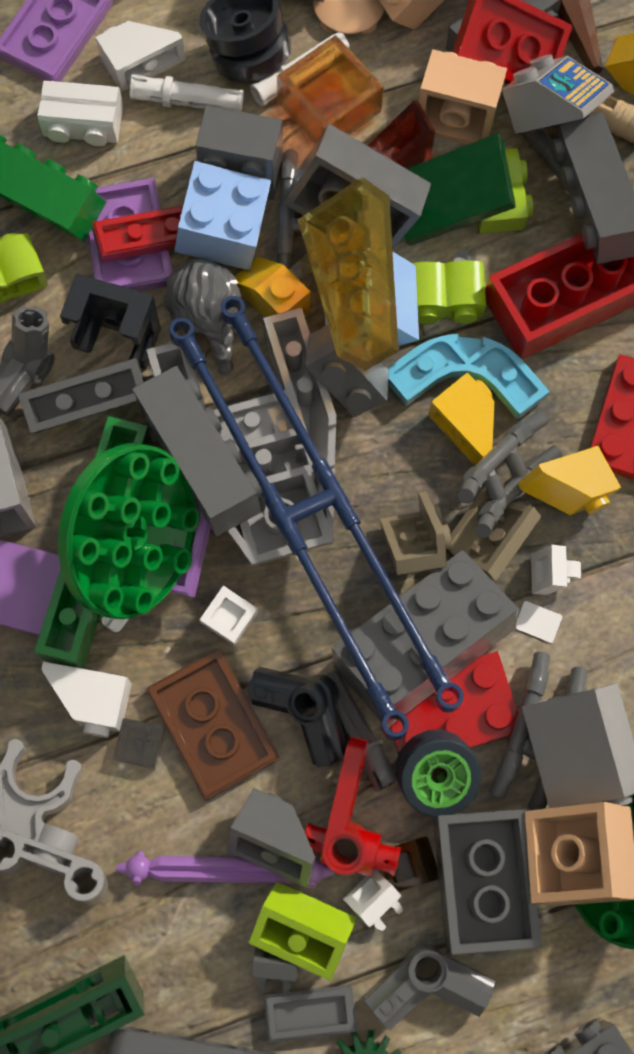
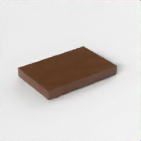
[145,648,280,801]

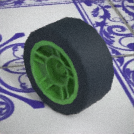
[395,729,481,818]

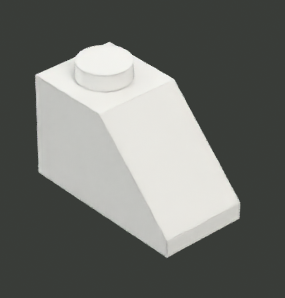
[95,21,185,92]
[41,662,132,738]

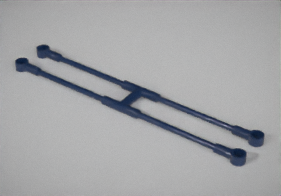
[169,296,464,741]

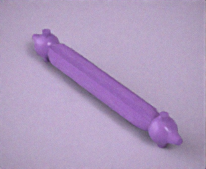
[116,851,334,889]

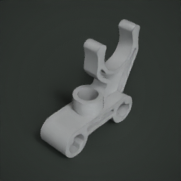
[0,739,108,906]

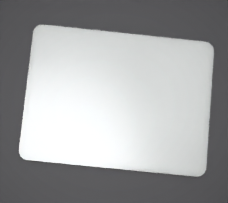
[516,601,562,643]

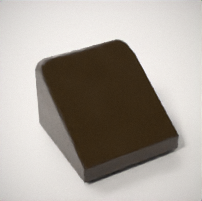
[384,837,439,892]

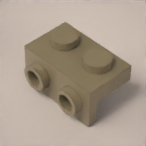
[446,487,541,581]
[380,491,452,575]

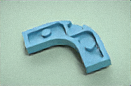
[388,334,550,420]

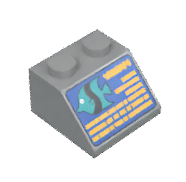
[502,54,614,134]

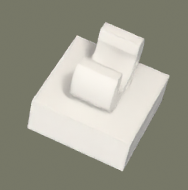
[531,545,581,595]
[200,586,258,646]
[343,869,403,931]

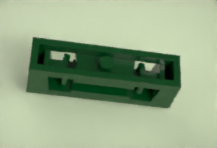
[0,955,145,1054]

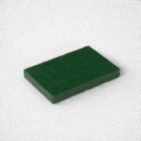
[404,133,516,246]

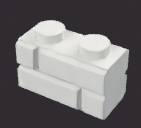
[38,80,123,146]

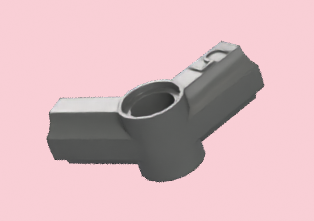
[0,306,55,417]
[363,943,496,1030]

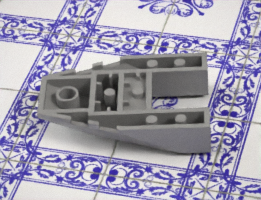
[146,308,336,566]

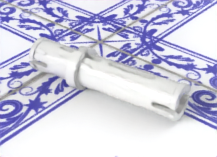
[130,74,244,112]

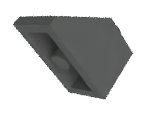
[227,788,315,888]

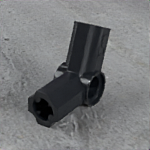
[247,667,347,767]

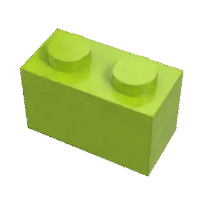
[249,882,357,981]

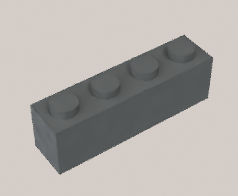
[551,112,634,264]
[132,366,263,537]

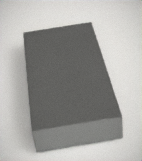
[264,984,357,1043]

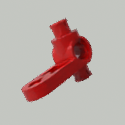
[305,736,401,878]

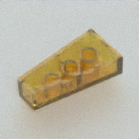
[298,177,399,371]

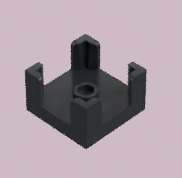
[60,273,161,370]

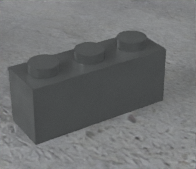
[18,358,145,433]

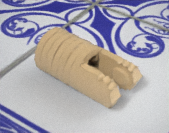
[588,96,634,144]

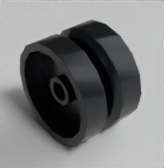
[199,0,291,83]

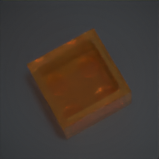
[277,35,384,143]

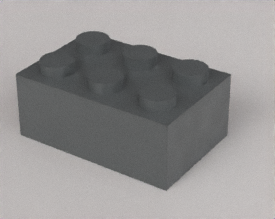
[283,124,431,255]
[433,809,542,955]

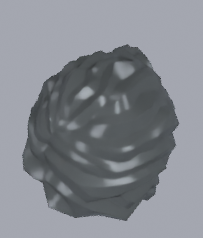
[164,259,242,375]

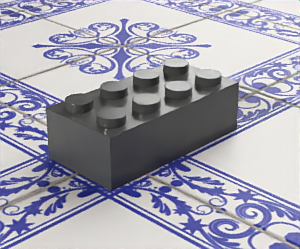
[332,550,519,728]

